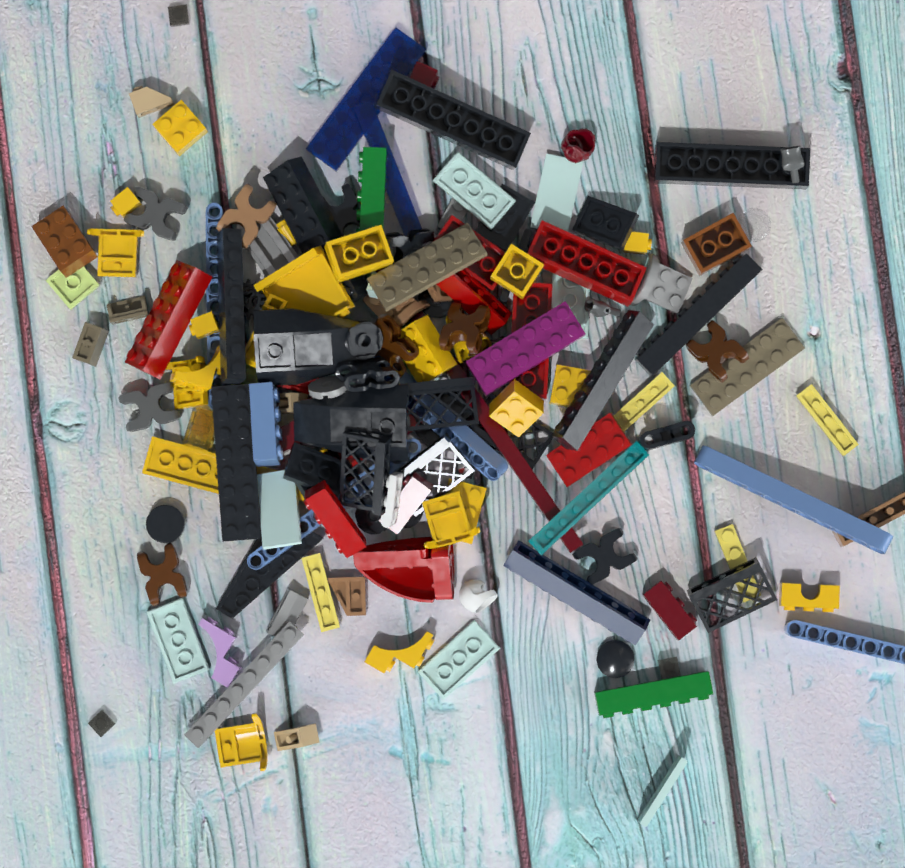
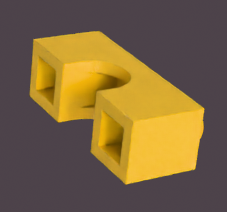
[779,583,840,612]

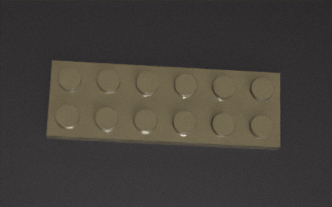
[367,223,487,312]
[690,318,805,416]

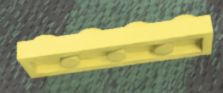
[614,372,675,431]
[796,384,859,456]
[714,524,761,603]
[301,553,340,632]

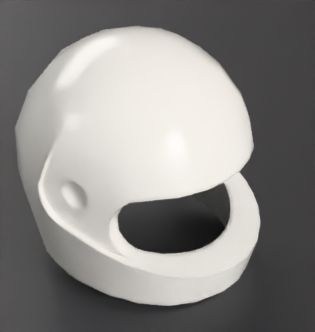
[459,579,498,614]

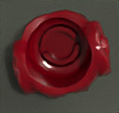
[561,128,596,164]

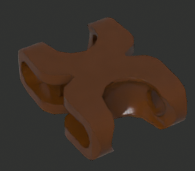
[439,302,491,354]
[375,314,419,378]
[685,320,749,383]
[137,543,188,606]

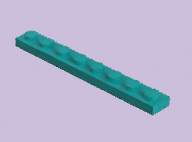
[528,441,649,555]

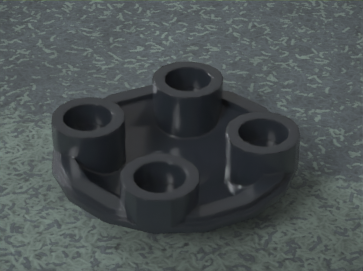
[596,640,635,678]

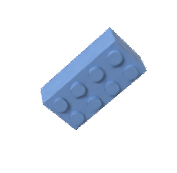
[249,382,284,467]

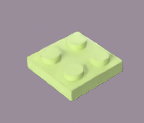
[45,267,100,310]

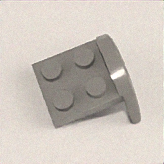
[630,252,693,314]

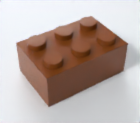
[31,205,98,278]
[681,213,752,276]

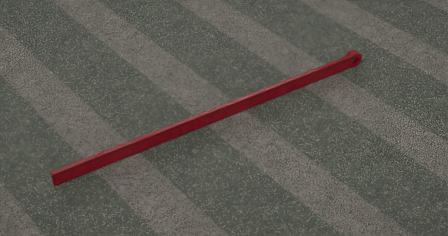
[375,269,583,553]

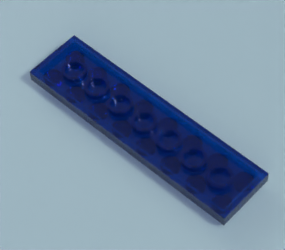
[306,27,427,172]

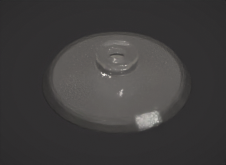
[738,208,771,242]

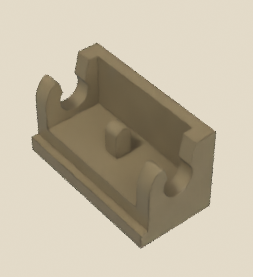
[107,295,149,325]
[72,322,109,367]

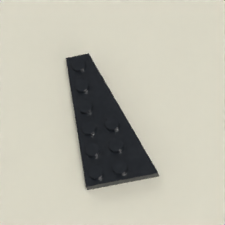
[216,524,324,619]

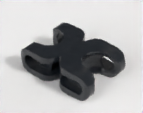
[323,183,360,237]
[383,228,434,269]
[334,357,400,392]
[638,421,695,451]
[572,528,638,585]

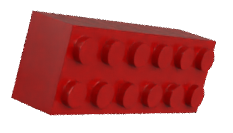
[527,220,647,307]
[125,260,212,380]
[509,283,552,400]

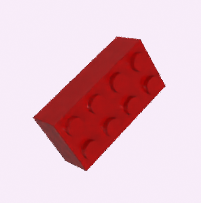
[431,215,505,291]
[546,412,632,487]

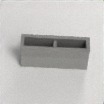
[266,588,308,636]

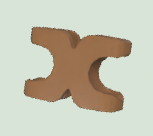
[216,184,277,249]

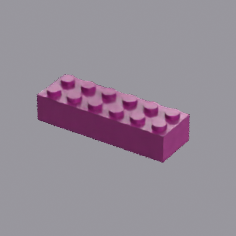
[466,301,586,396]

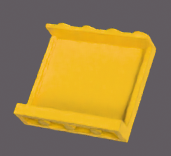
[254,246,355,318]

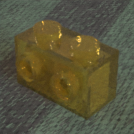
[182,407,214,451]

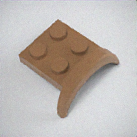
[363,295,430,328]

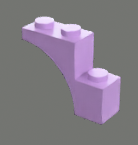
[198,617,241,688]

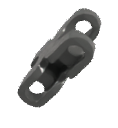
[124,187,188,241]
[118,383,181,432]

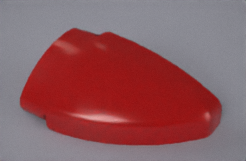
[353,537,455,603]

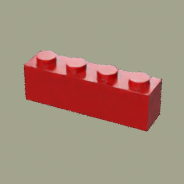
[437,269,511,335]
[304,480,367,558]

